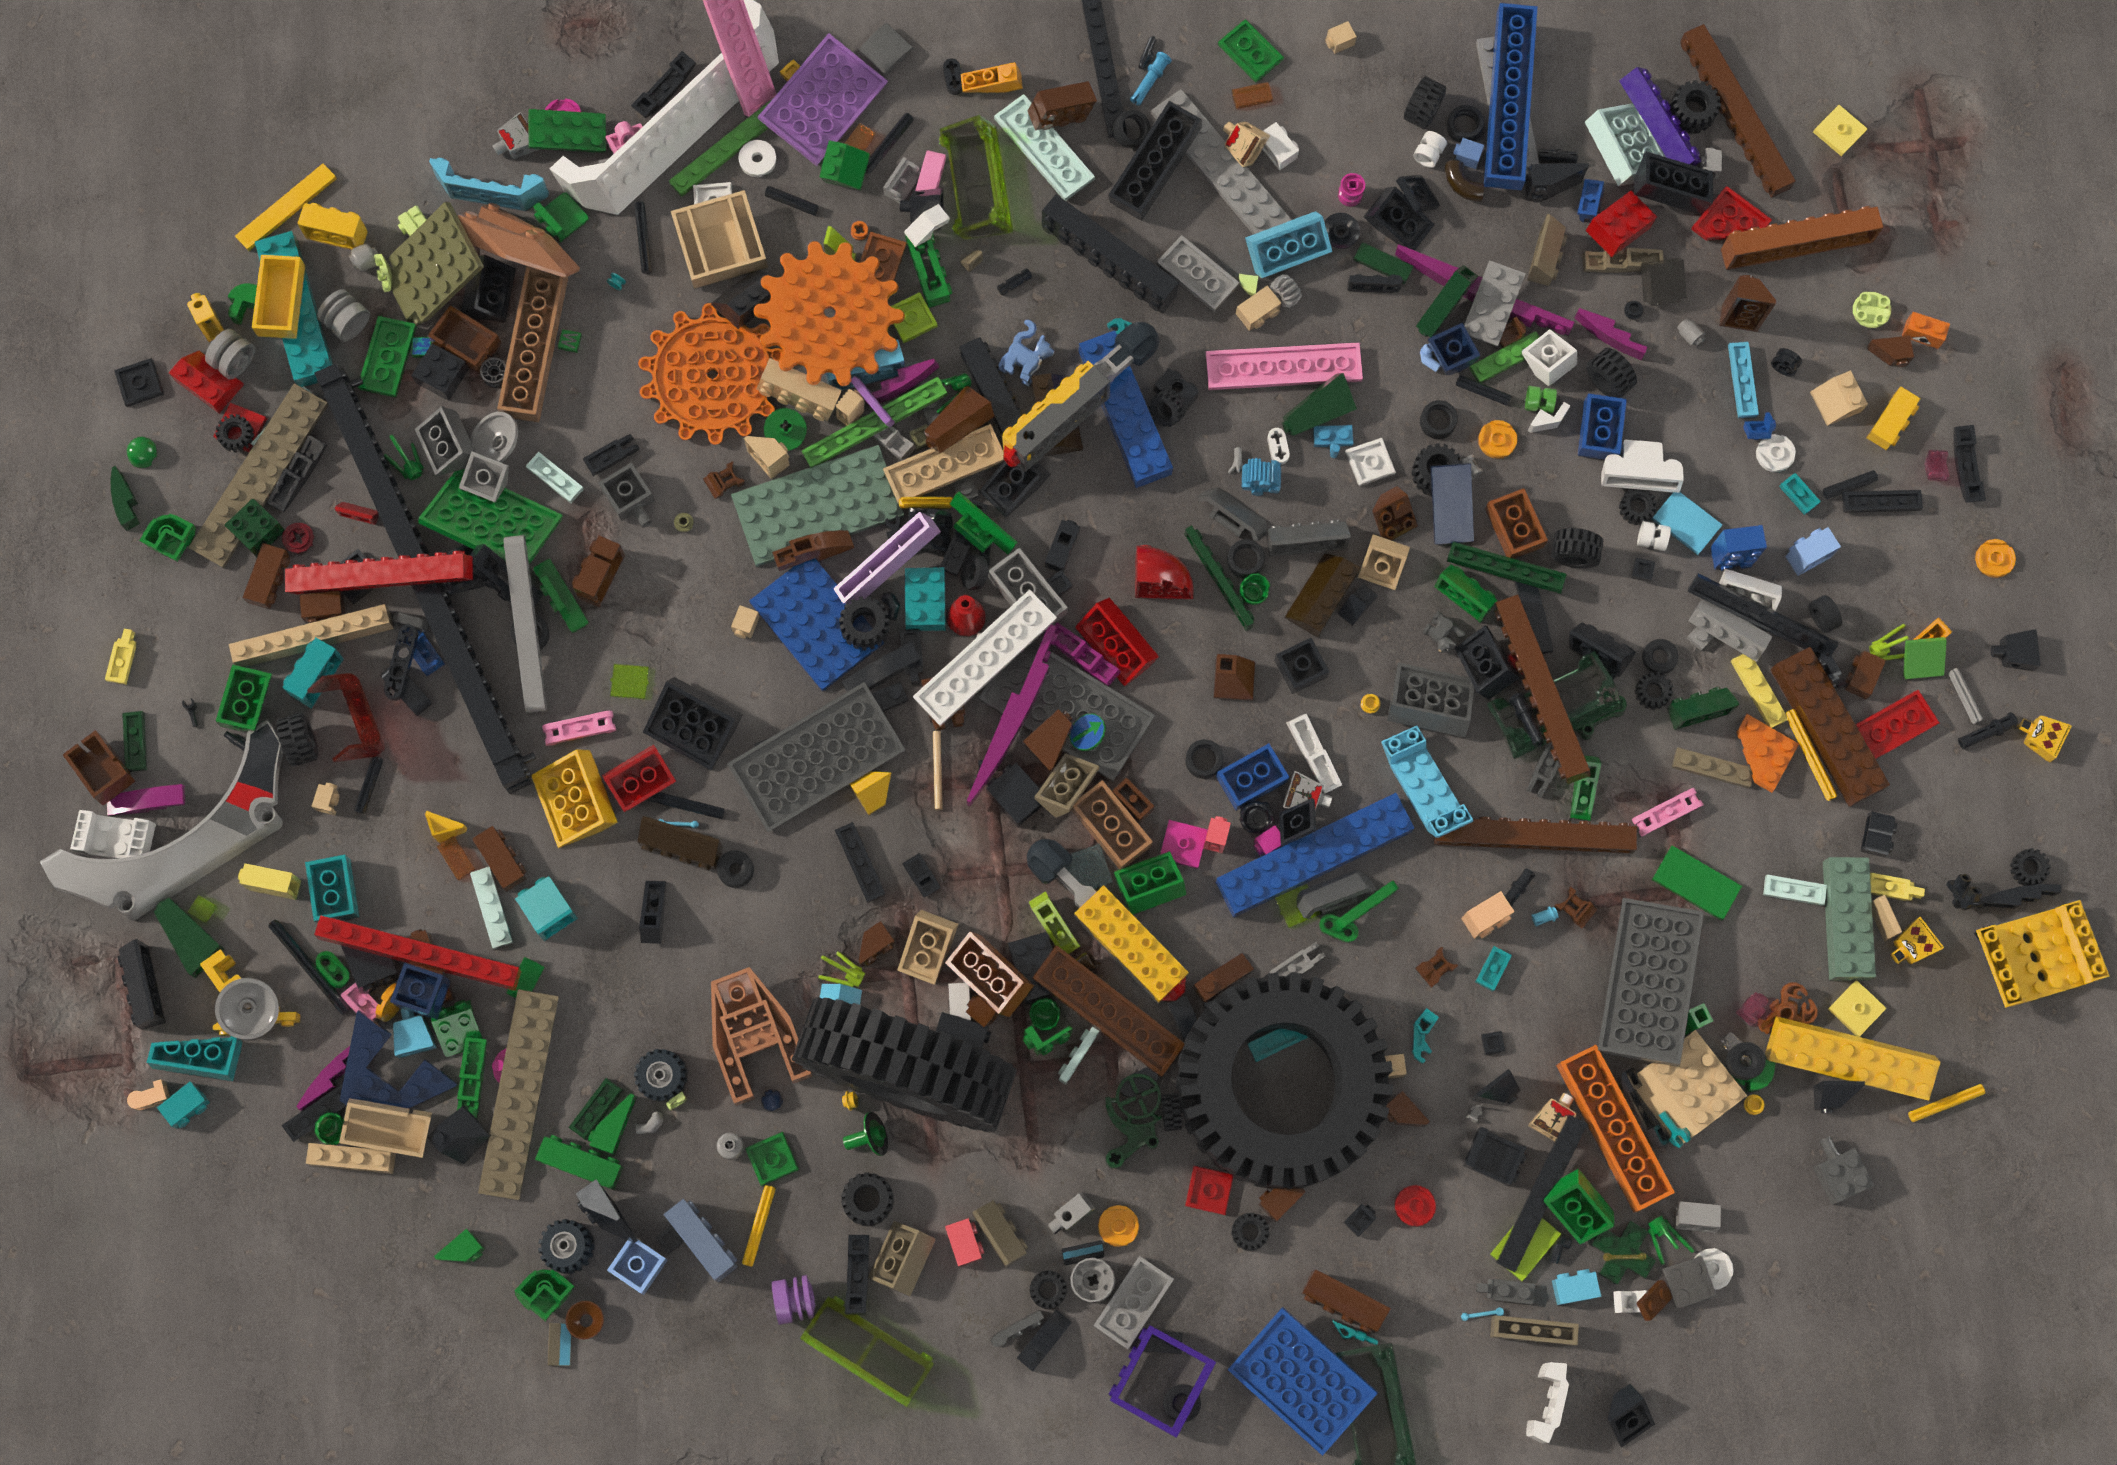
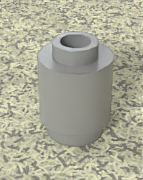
[1677,318,1705,346]

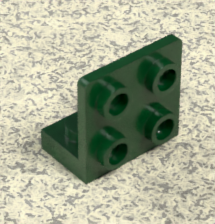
[225,499,285,558]

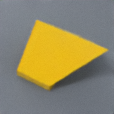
[849,771,891,815]
[425,811,467,844]

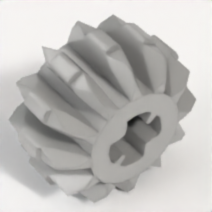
[1270,274,1302,308]

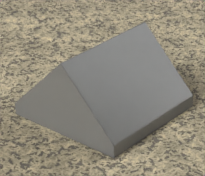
[459,451,509,502]

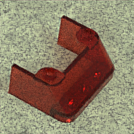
[307,673,385,762]

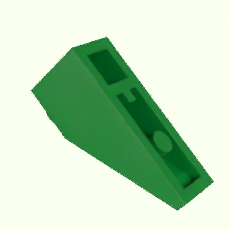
[1570,755,1601,821]
[588,1094,637,1155]

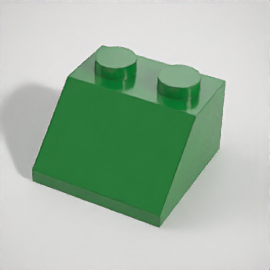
[819,140,870,191]

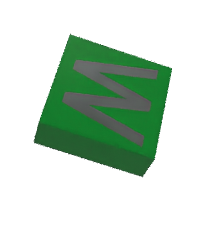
[558,329,582,353]

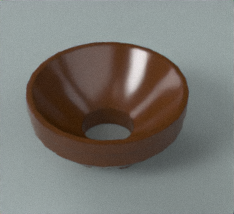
[566,1301,604,1340]

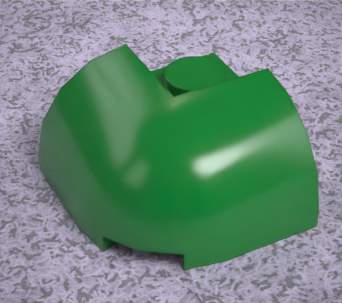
[139,514,196,562]
[514,1269,574,1322]

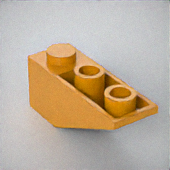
[961,62,1023,93]

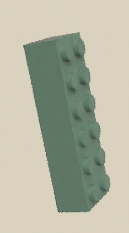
[1823,857,1876,981]

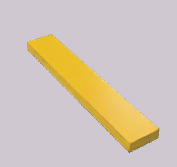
[235,163,337,251]

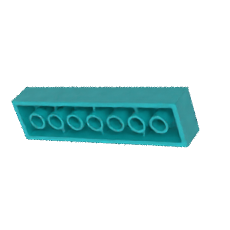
[255,231,333,387]

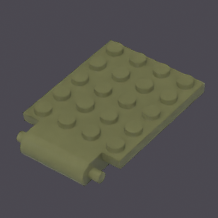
[386,202,484,326]

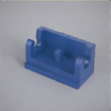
[1577,179,1604,222]
[402,631,445,676]

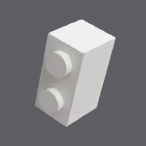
[1262,122,1299,171]

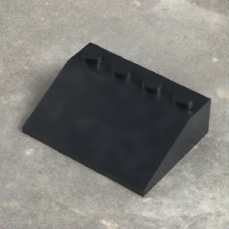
[643,677,743,770]

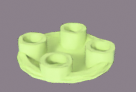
[374,254,392,292]
[1853,292,1891,328]

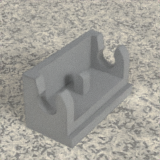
[883,157,920,204]
[1675,1201,1721,1233]

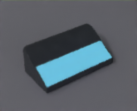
[1061,1240,1104,1266]

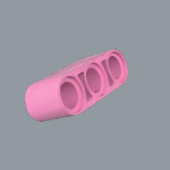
[915,150,946,191]

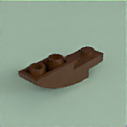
[772,530,855,572]

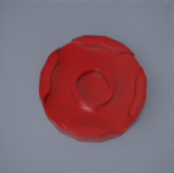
[1394,1185,1436,1227]

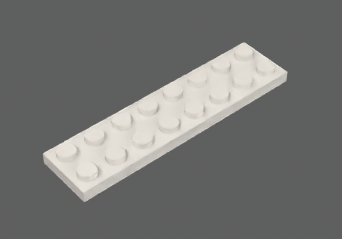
[913,590,1057,726]

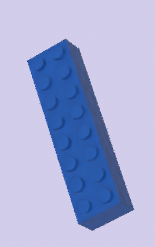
[1079,330,1173,488]

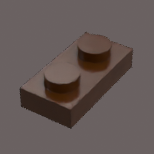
[1636,1280,1673,1321]

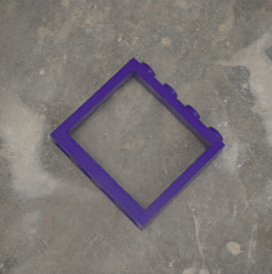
[1108,1325,1216,1438]

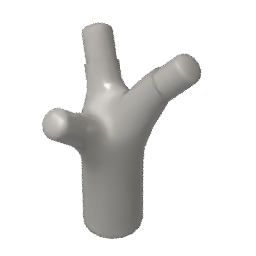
[1228,447,1243,474]

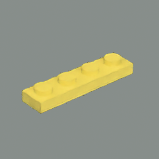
[1731,654,1788,728]

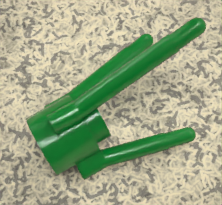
[937,373,971,413]
[384,435,424,481]
[1648,1215,1694,1265]

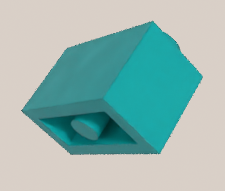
[157,1081,210,1129]

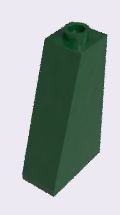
[1416,265,1479,338]
[1282,373,1357,436]
[154,897,225,978]

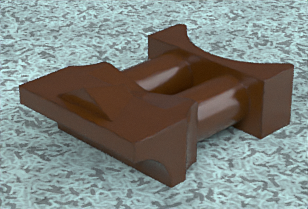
[703,461,745,499]
[1554,887,1598,929]
[1415,947,1458,988]

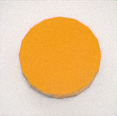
[1478,420,1517,459]
[1975,539,2016,578]
[375,983,400,1022]
[1098,1205,1139,1247]

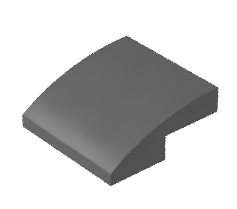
[858,23,913,75]

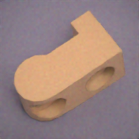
[127,1079,170,1110]

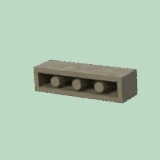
[1490,1315,1579,1346]

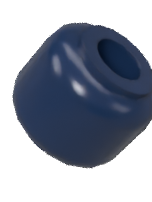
[761,1089,783,1111]

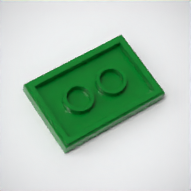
[1218,19,1284,83]

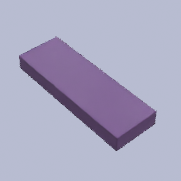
[851,376,895,428]

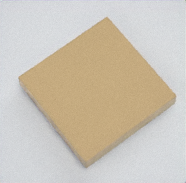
[1872,895,1902,941]

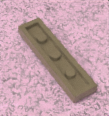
[1672,748,1753,789]

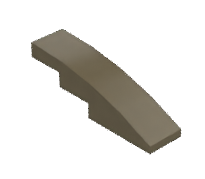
[1582,248,1664,273]

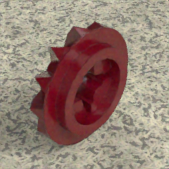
[282,523,314,554]

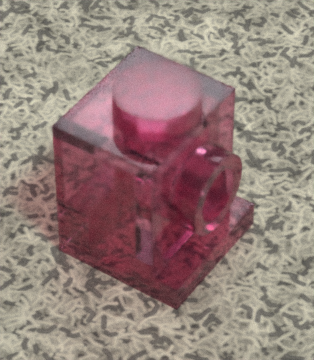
[1736,992,1768,1026]

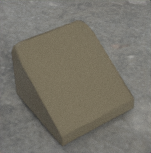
[960,250,983,272]

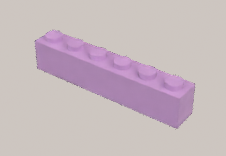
[834,512,941,604]

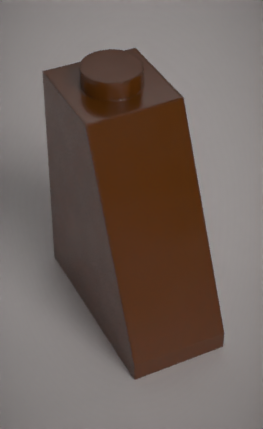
[1023,709,1073,772]

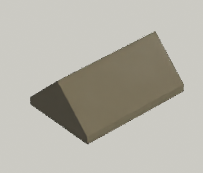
[1035,753,1100,818]

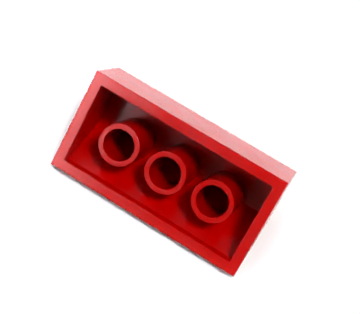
[1075,597,1159,686]

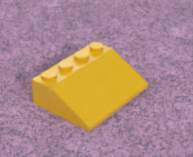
[532,749,618,848]

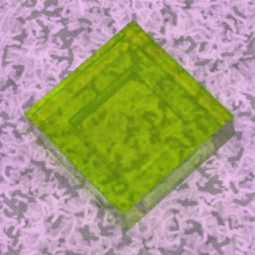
[188,895,217,923]

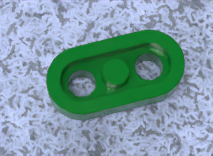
[1319,914,1359,943]
[316,951,349,988]

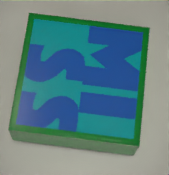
[411,337,432,358]

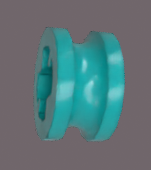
[606,273,626,291]

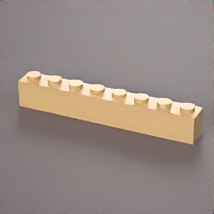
[229,604,394,667]

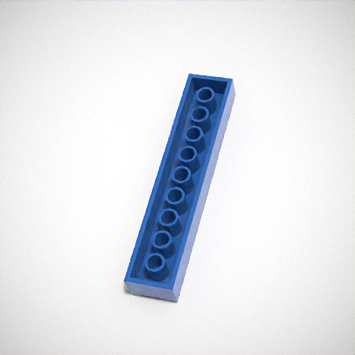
[1484,3,1538,190]
[1215,793,1414,918]

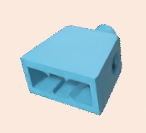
[393,1009,437,1058]

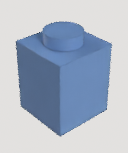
[1453,138,1484,169]

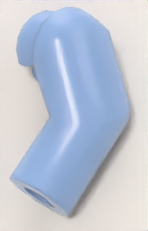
[1420,344,1441,372]

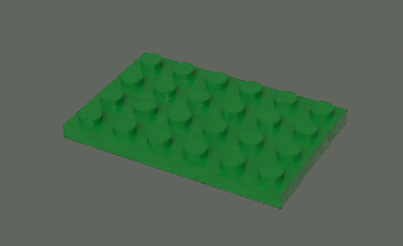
[418,469,563,565]

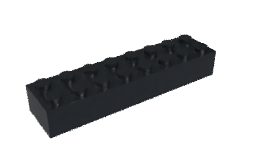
[1042,194,1179,313]

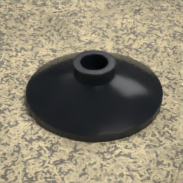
[1324,213,1360,249]

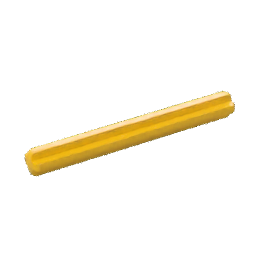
[1785,709,1837,801]

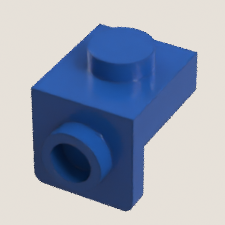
[1743,412,1776,440]

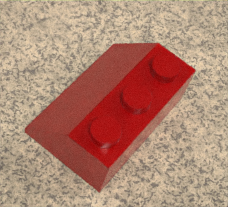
[169,351,244,414]
[602,744,676,812]

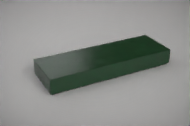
[1353,242,1414,284]
[122,711,147,772]
[568,1078,623,1140]

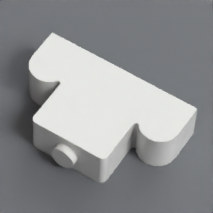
[1601,440,1684,493]

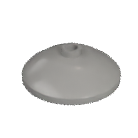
[470,412,518,462]
[215,978,279,1039]

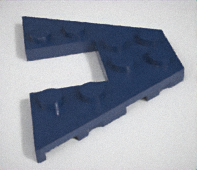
[340,1010,458,1108]

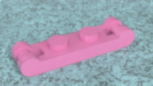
[542,711,616,746]
[1632,788,1704,837]

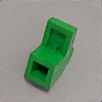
[228,283,257,325]
[1685,1003,1713,1036]
[1728,1060,1776,1092]

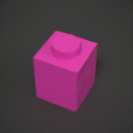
[1253,826,1283,856]

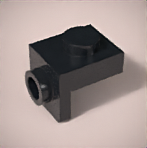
[1343,1204,1377,1237]

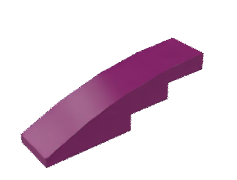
[1575,308,1647,360]
[865,359,939,407]
[1052,623,1121,687]
[107,784,185,816]
[296,1046,350,1111]

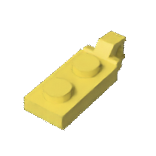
[105,629,136,685]
[1870,873,1925,901]

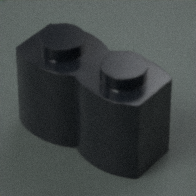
[1861,811,1897,857]

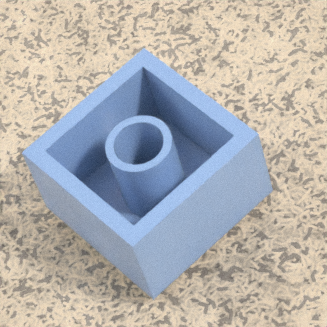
[1785,527,1841,576]
[607,1239,668,1295]

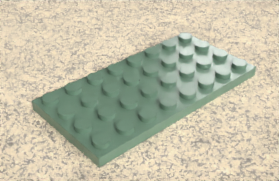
[731,445,904,567]

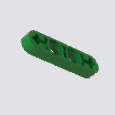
[1335,880,1399,931]

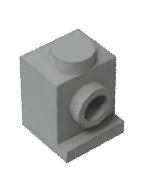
[1699,148,1722,179]

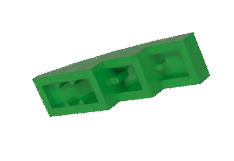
[457,1037,487,1119]

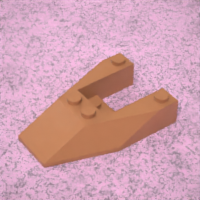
[458,203,580,278]
[711,967,813,1106]

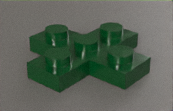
[1591,1221,1656,1285]

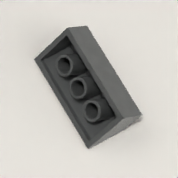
[1266,520,1351,557]

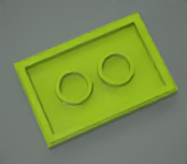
[1490,1218,1561,1282]

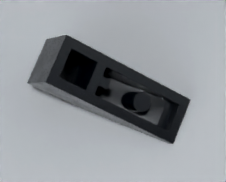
[639,881,666,944]
[1017,1310,1072,1372]

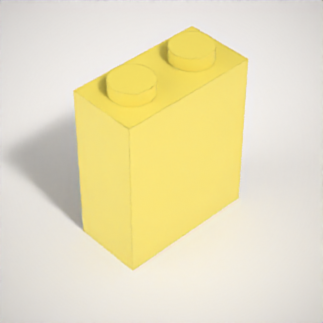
[238,863,301,900]

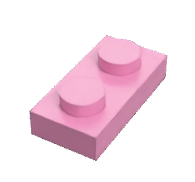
[341,983,378,1021]

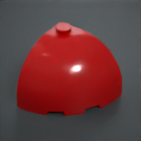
[1135,545,1194,599]

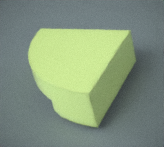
[1239,274,1258,296]
[666,1092,687,1110]

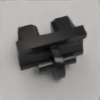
[1946,874,1984,910]

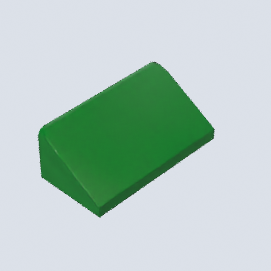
[506,957,545,999]

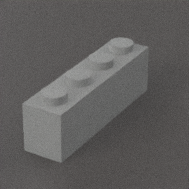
[1688,599,1772,662]

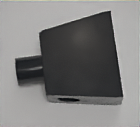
[900,188,944,230]
[1991,629,2041,671]

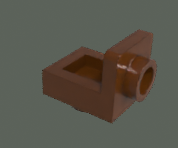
[1499,317,1526,348]

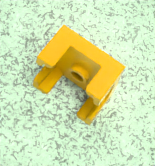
[200,949,241,992]

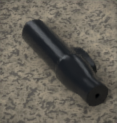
[1138,36,1156,70]
[224,731,246,751]

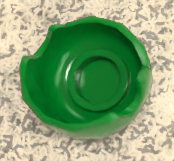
[126,436,157,469]
[1240,573,1270,605]
[1029,997,1060,1031]
[315,1112,345,1145]

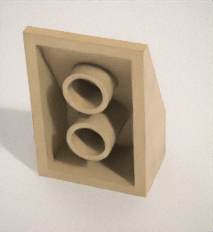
[897,910,958,985]

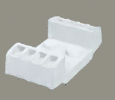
[70,810,156,859]
[1526,1362,1569,1443]

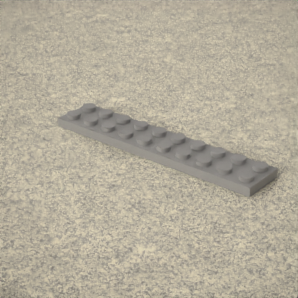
[1151,89,1291,235]

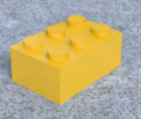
[298,203,368,250]

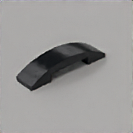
[631,51,696,118]
[1954,425,1986,503]
[1621,1067,1670,1148]
[845,1235,869,1315]

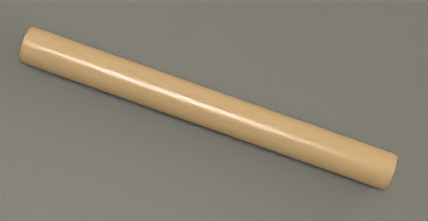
[933,731,943,810]

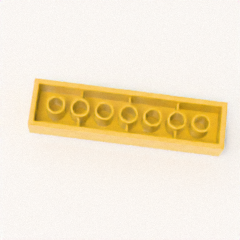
[1765,1016,1940,1101]

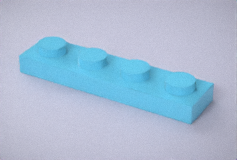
[1728,342,1759,418]

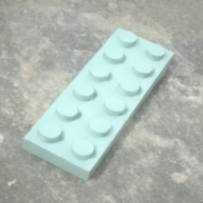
[994,94,1095,201]

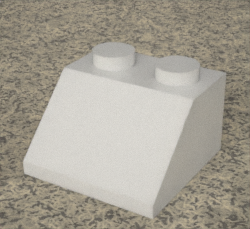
[1522,329,1577,387]

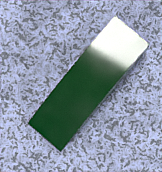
[110,466,141,531]

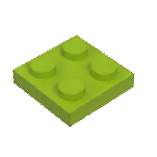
[891,292,938,344]

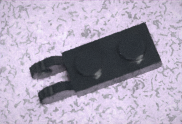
[1347,274,1403,293]
[583,434,639,477]

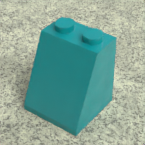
[515,876,578,941]

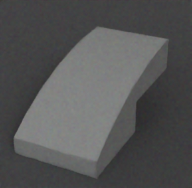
[873,427,916,461]

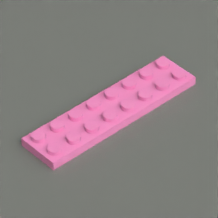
[703,0,777,117]
[1205,343,1363,390]

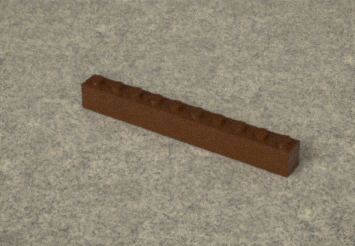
[1680,24,1796,198]
[1494,594,1590,784]
[1433,817,1637,854]

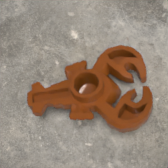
[1757,982,1818,1034]

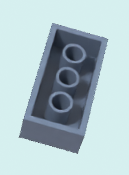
[663,1199,738,1283]

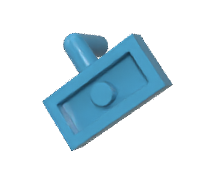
[1313,425,1353,458]

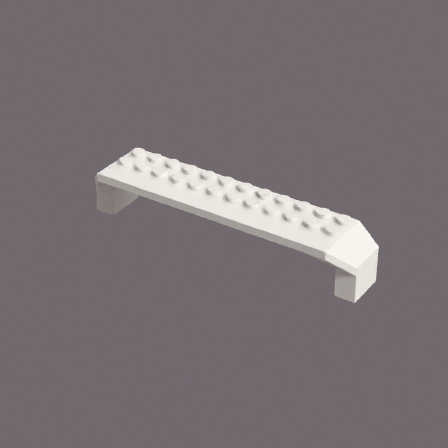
[550,0,779,215]

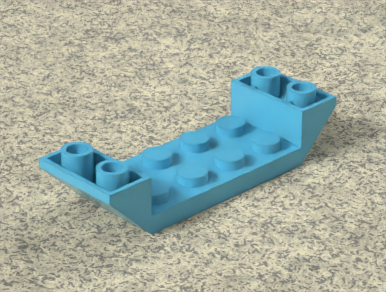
[429,158,549,211]
[1381,725,1473,838]

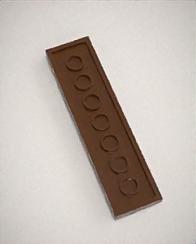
[1032,946,1184,1077]

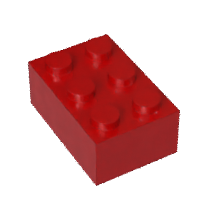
[1586,191,1657,257]

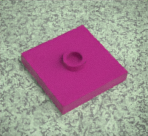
[1160,820,1208,869]

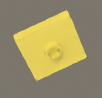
[1813,105,1867,157]
[1828,980,1886,1037]

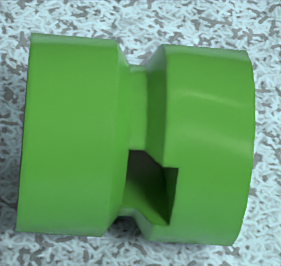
[1525,386,1557,414]

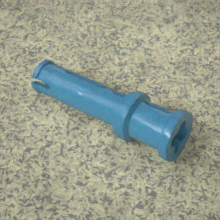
[1130,51,1172,106]

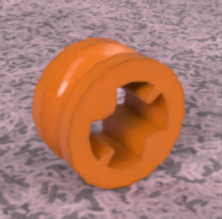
[851,221,868,240]

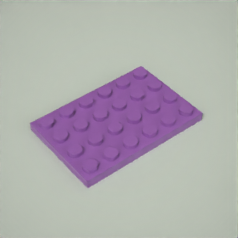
[758,33,888,166]

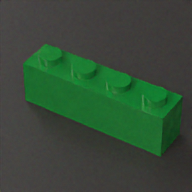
[535,1135,623,1190]

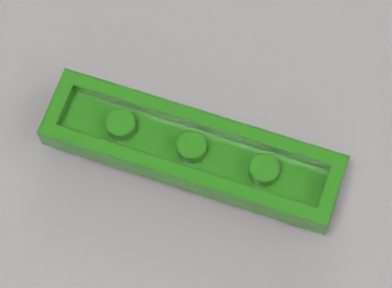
[1469,331,1540,383]

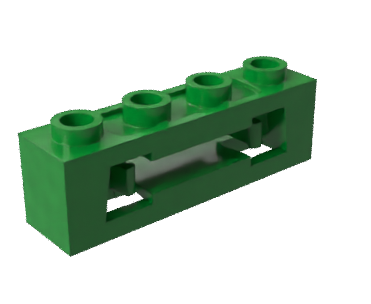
[905,233,953,308]

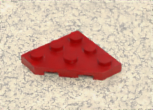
[1691,186,1772,241]

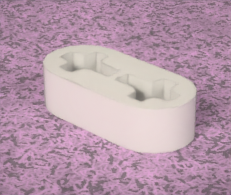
[1267,428,1289,465]

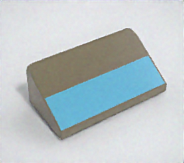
[548,1323,572,1366]

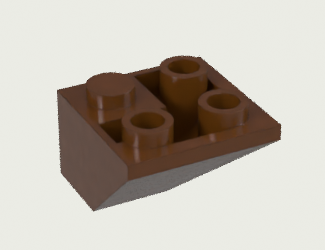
[1372,486,1418,540]
[1213,654,1255,701]

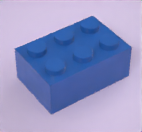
[1578,393,1627,460]
[1710,525,1767,571]
[1216,744,1289,811]

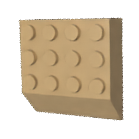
[671,190,768,289]
[1636,1030,1747,1143]

